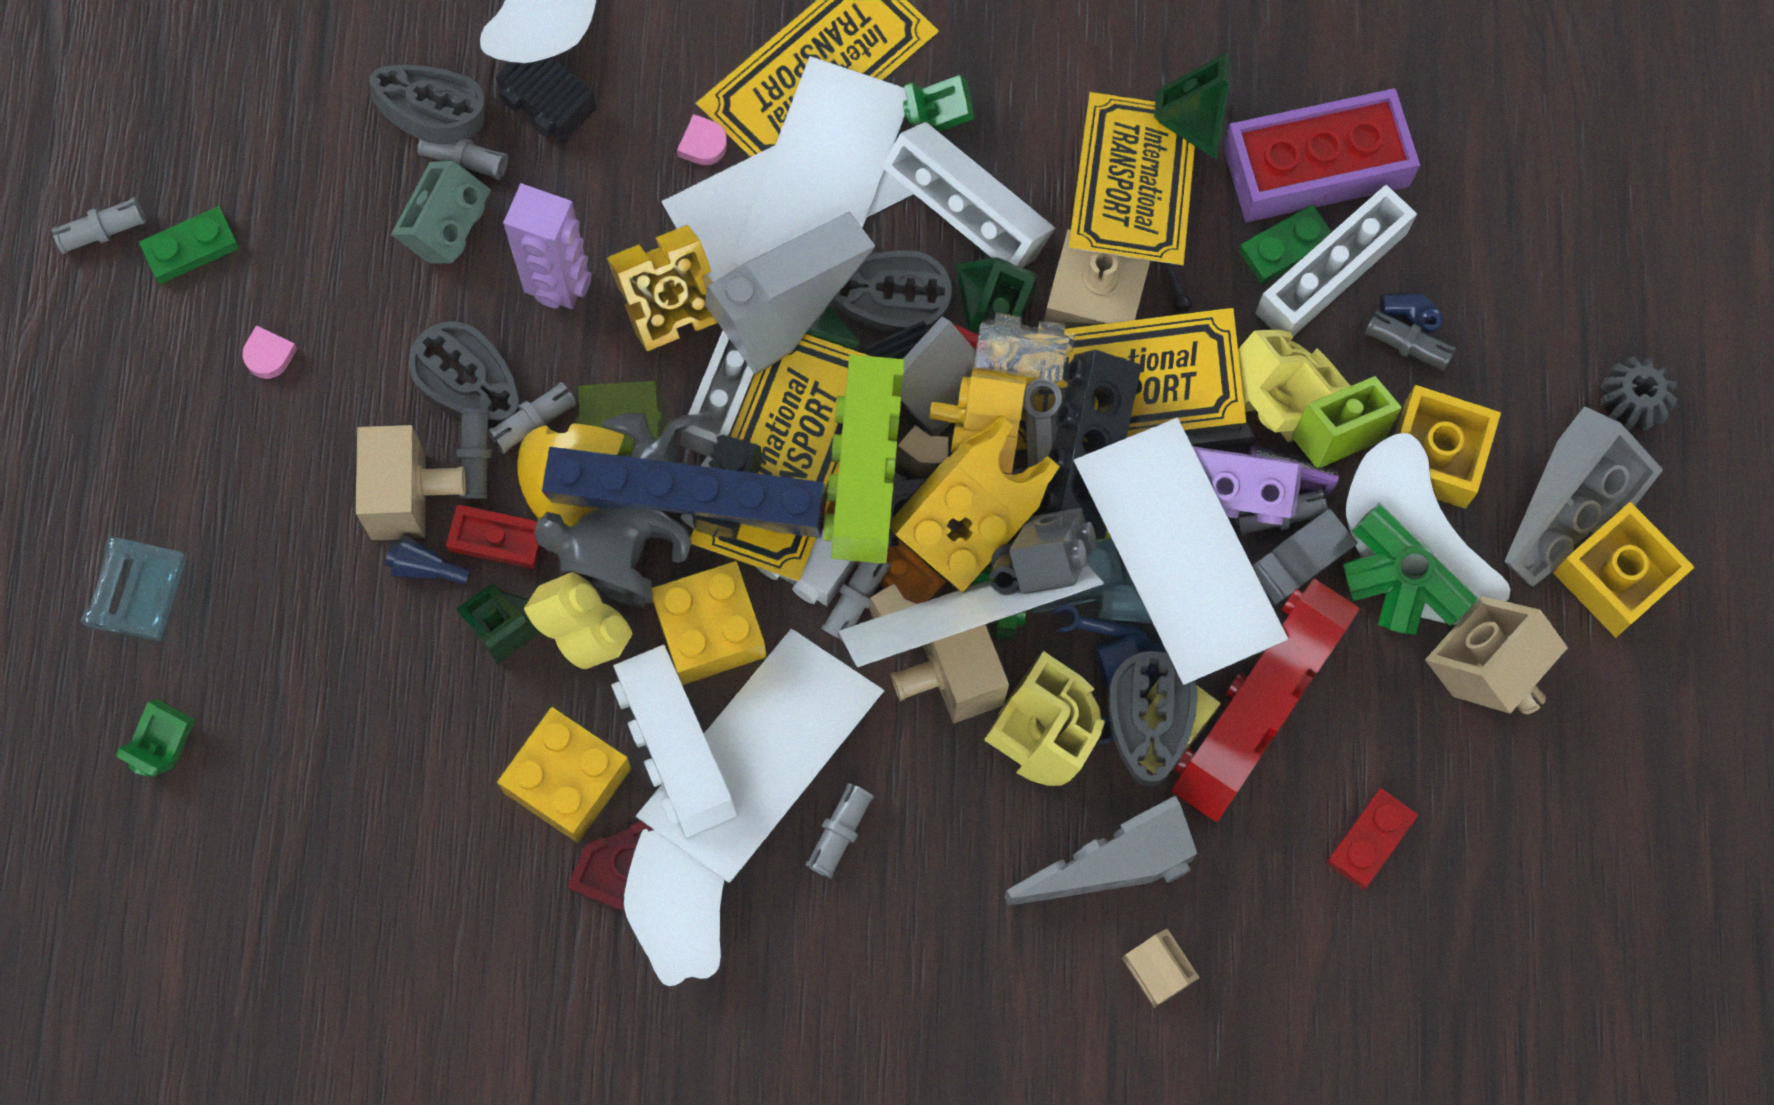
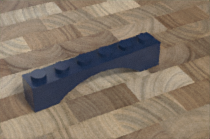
[542,446,828,538]

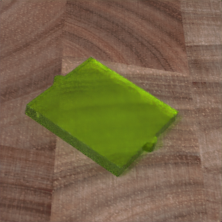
[575,380,662,455]

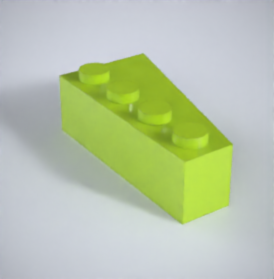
[823,355,904,564]

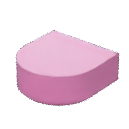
[677,114,727,165]
[242,325,297,379]

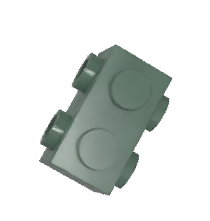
[391,160,491,263]

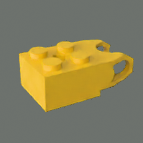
[890,416,1060,593]

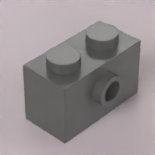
[1009,508,1096,593]

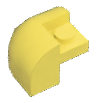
[1238,330,1350,442]
[984,651,1105,786]

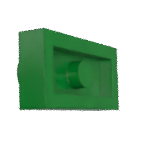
[1238,205,1332,286]
[139,206,240,285]

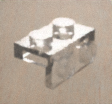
[974,313,1075,382]

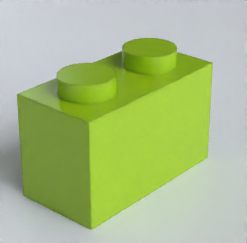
[1292,376,1402,469]

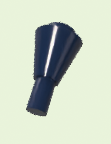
[385,534,471,585]

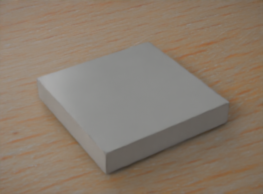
[901,316,991,436]

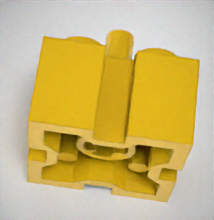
[606,225,717,351]
[929,367,1026,474]

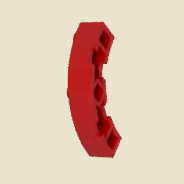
[1171,578,1360,822]

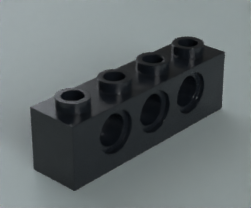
[1038,349,1142,539]

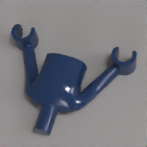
[1051,604,1168,746]

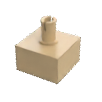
[1043,229,1150,330]
[356,425,466,540]
[1425,596,1568,714]
[891,624,1009,724]

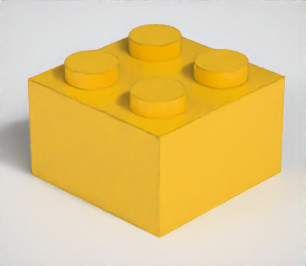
[1395,385,1501,509]
[1553,502,1694,638]
[652,561,766,685]
[497,707,631,843]

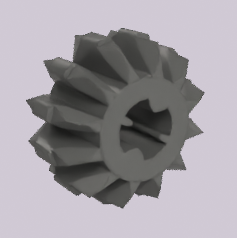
[1600,356,1678,432]

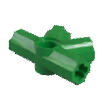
[1343,502,1478,635]

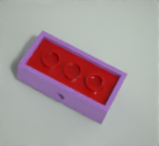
[1223,88,1420,223]

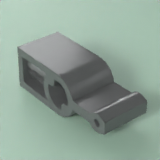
[1252,508,1358,608]

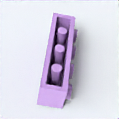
[503,183,592,309]
[1126,437,1303,525]

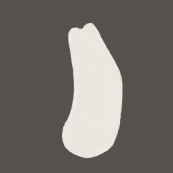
[480,0,596,63]
[1346,433,1510,625]
[624,829,724,986]

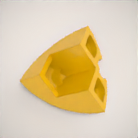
[517,424,624,527]

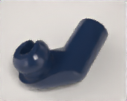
[1379,293,1443,333]

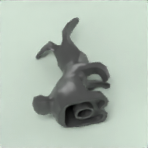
[534,412,714,608]

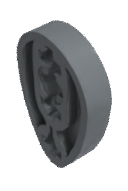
[369,65,486,144]
[829,251,952,334]
[408,321,521,426]
[1108,651,1198,787]

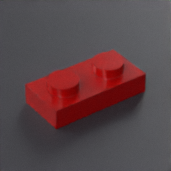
[446,504,541,570]
[1326,788,1418,890]

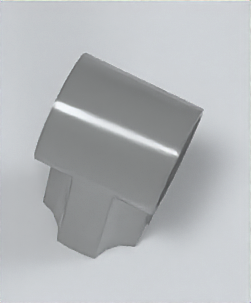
[1023,379,1065,468]

